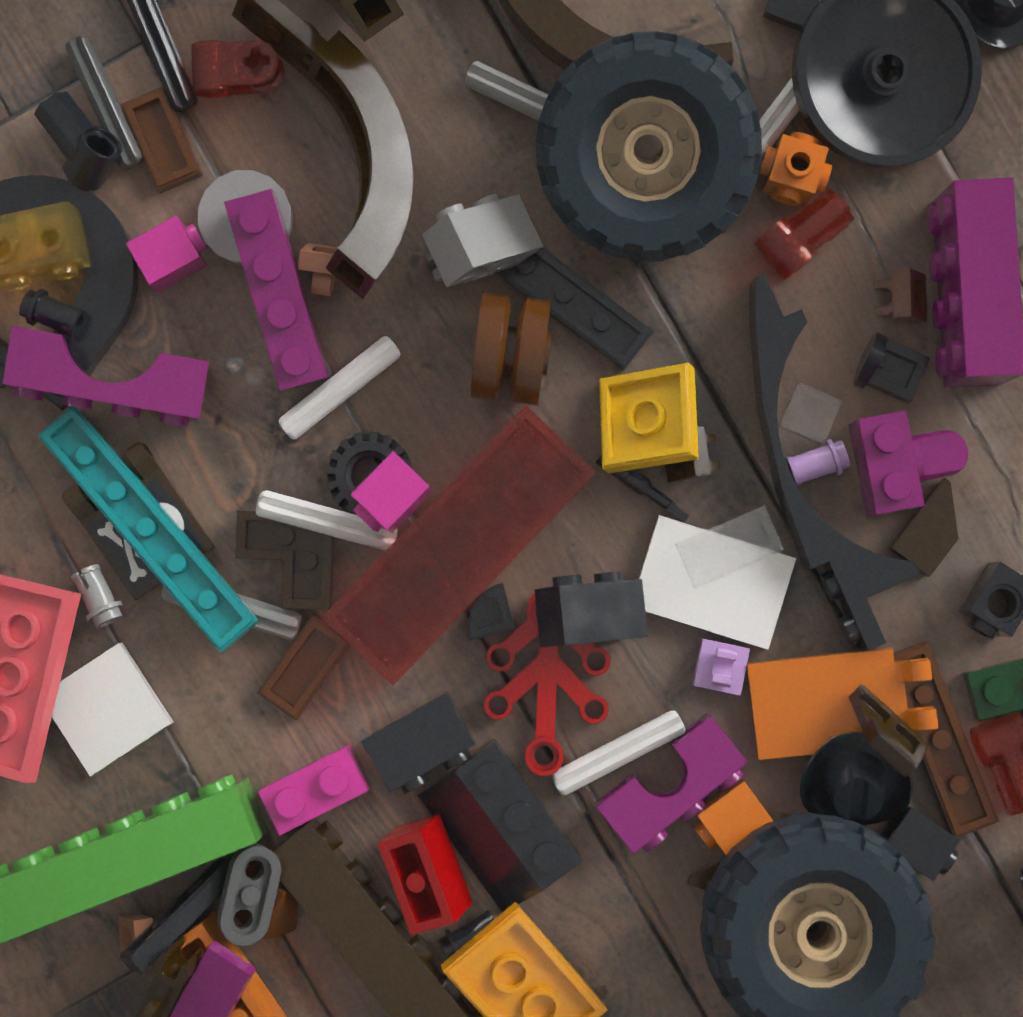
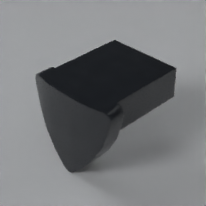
[854,332,930,403]

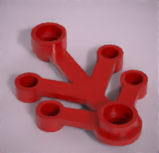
[484,593,611,776]

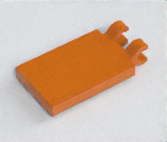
[747,647,938,760]

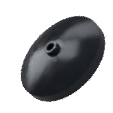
[792,0,982,168]

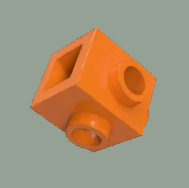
[759,132,832,206]

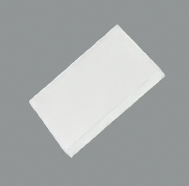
[638,515,796,650]

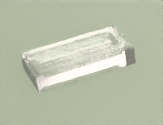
[675,506,784,588]

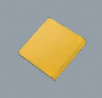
[599,362,699,474]

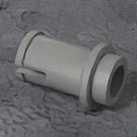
[71,564,123,629]

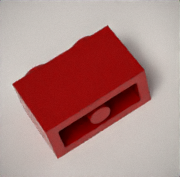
[377,813,473,935]

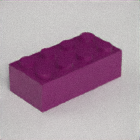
[926,177,1023,388]

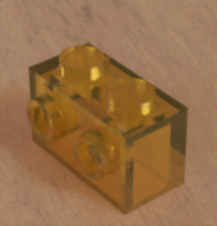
[0,201,91,291]

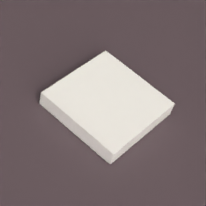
[52,643,174,777]

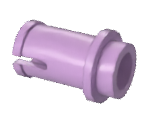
[786,439,851,486]

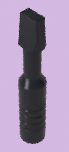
[595,454,689,522]

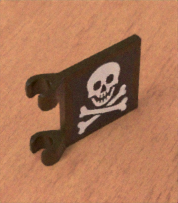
[62,442,215,601]

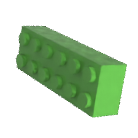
[0,774,269,944]

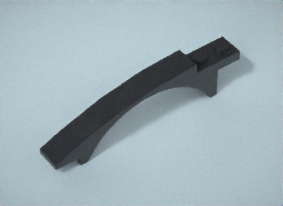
[749,273,920,651]

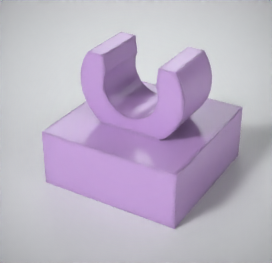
[692,638,750,696]

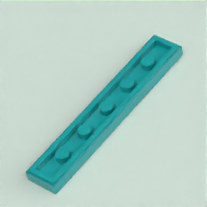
[37,406,260,653]

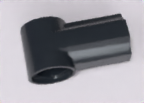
[34,91,122,191]

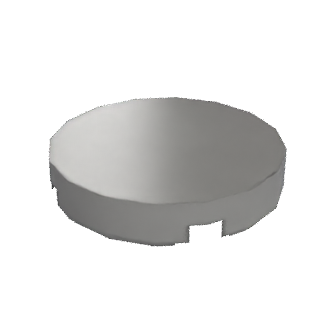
[198,170,293,265]

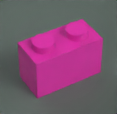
[351,451,433,533]
[258,743,372,836]

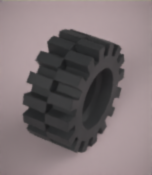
[325,431,414,515]

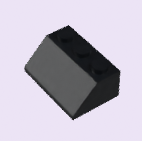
[418,738,582,913]

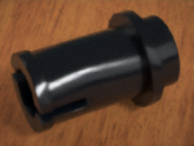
[19,289,86,339]
[439,910,494,958]

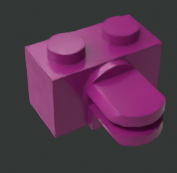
[848,410,968,517]

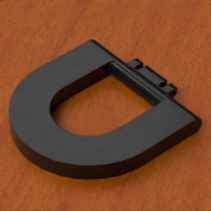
[0,175,138,410]

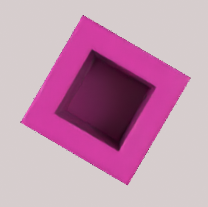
[126,215,208,293]

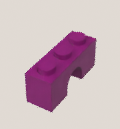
[595,713,748,854]

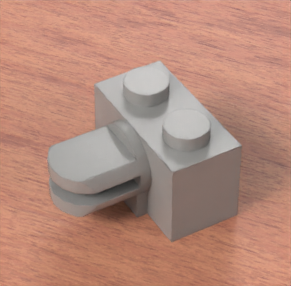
[422,194,543,287]

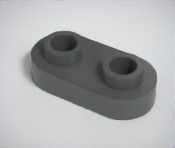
[217,844,281,946]

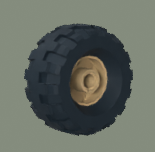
[535,31,762,262]
[700,813,935,1017]

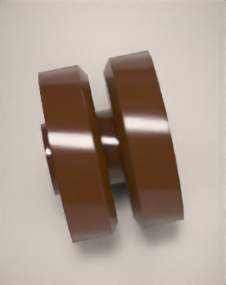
[471,292,552,406]

